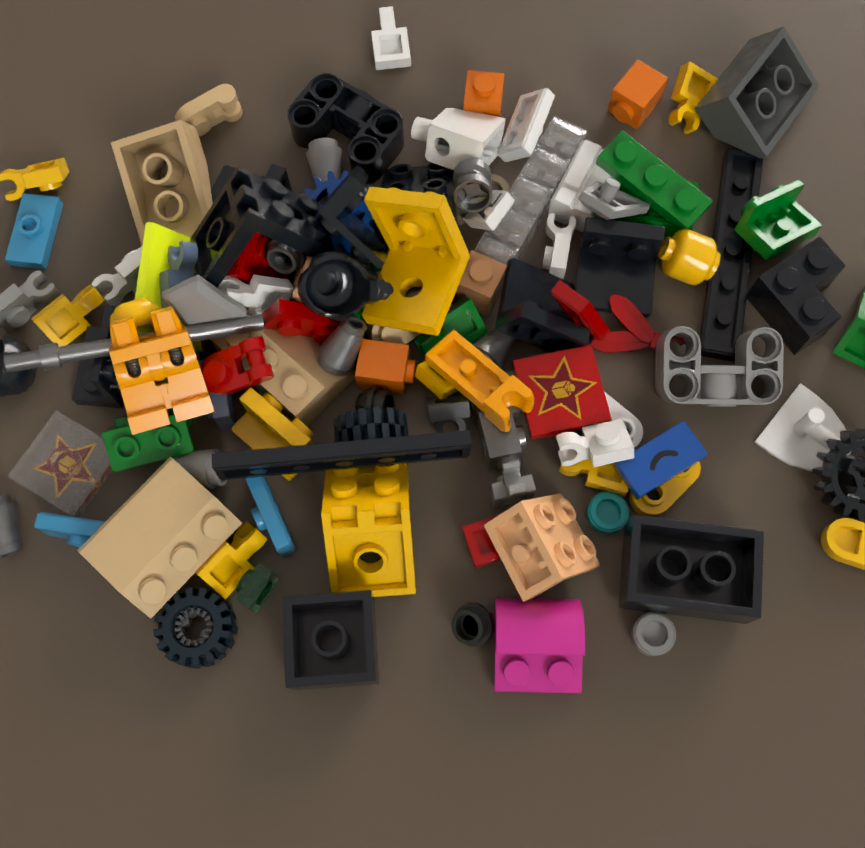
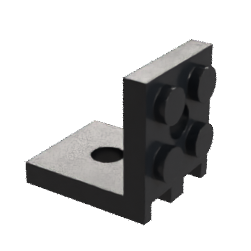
[190,166,334,288]

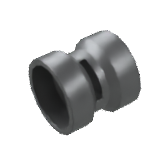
[453,158,493,213]

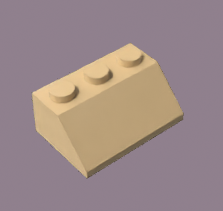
[210,328,355,426]
[77,456,242,619]

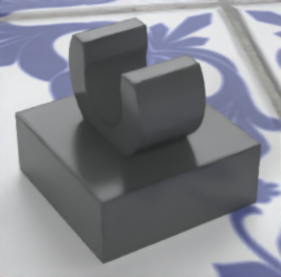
[426,394,470,433]

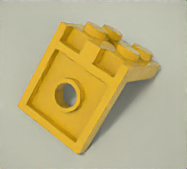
[362,187,470,336]
[321,463,416,597]

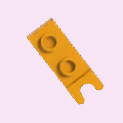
[425,330,534,432]

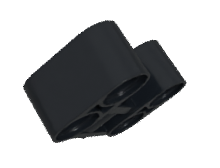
[288,73,404,184]

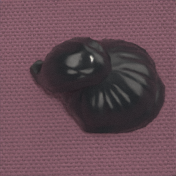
[297,251,394,322]

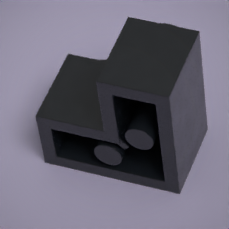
[747,236,846,355]

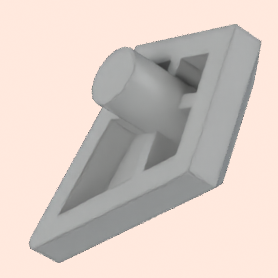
[578,178,651,220]
[162,275,247,326]

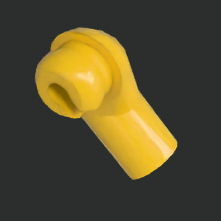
[110,298,161,328]

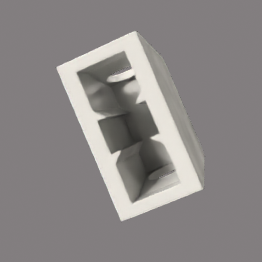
[411,108,506,170]

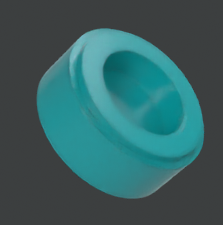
[586,491,629,535]

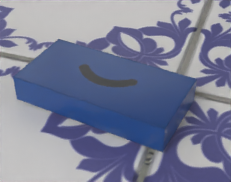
[614,421,708,500]

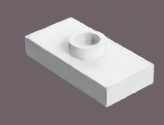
[497,88,555,162]

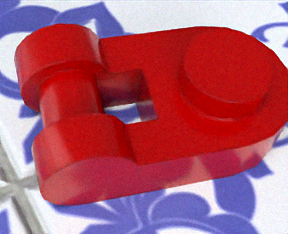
[201,336,274,395]

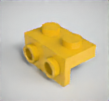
[232,387,313,481]

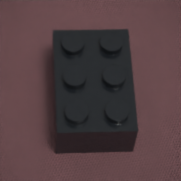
[618,515,764,624]

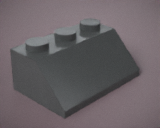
[695,27,819,159]

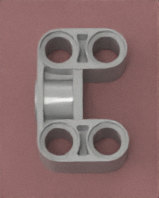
[655,326,784,407]

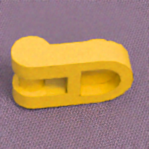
[821,518,865,570]

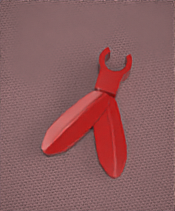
[591,294,686,356]

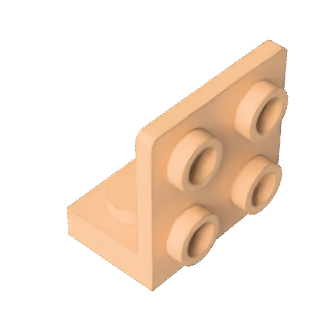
[484,493,600,602]

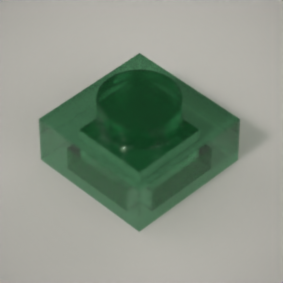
[234,563,280,614]

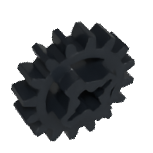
[812,429,865,520]

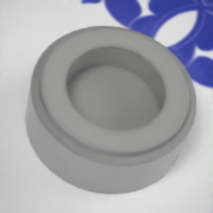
[631,612,676,657]

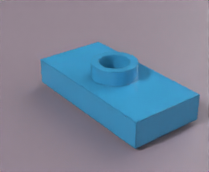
[5,193,64,270]
[245,477,297,558]
[34,512,105,548]

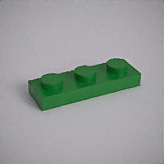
[596,130,713,230]

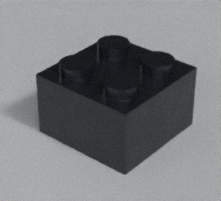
[283,590,379,690]

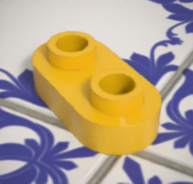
[629,462,701,517]

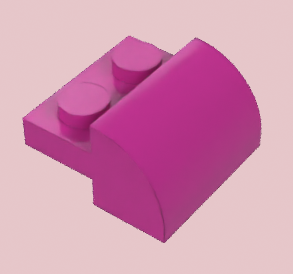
[494,597,585,693]

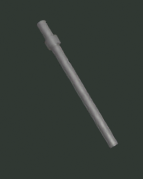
[4,314,264,373]

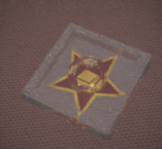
[7,410,112,518]

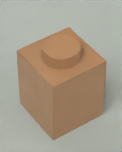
[454,250,507,317]

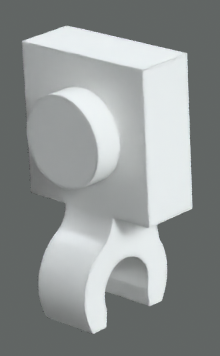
[371,6,411,70]
[542,213,576,279]
[91,246,142,306]
[218,275,294,316]
[556,418,635,467]

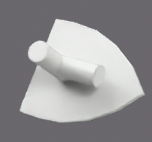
[754,383,856,472]

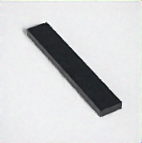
[700,148,763,362]
[212,430,472,480]

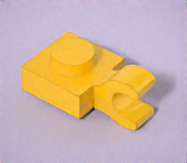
[0,158,70,201]
[31,285,105,347]
[195,521,267,600]

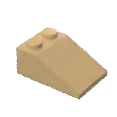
[110,120,213,245]

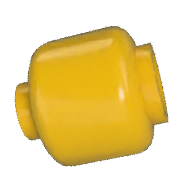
[658,229,720,286]

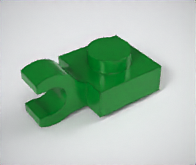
[413,297,488,354]

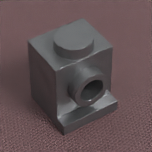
[477,406,527,472]

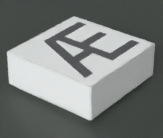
[463,190,515,231]

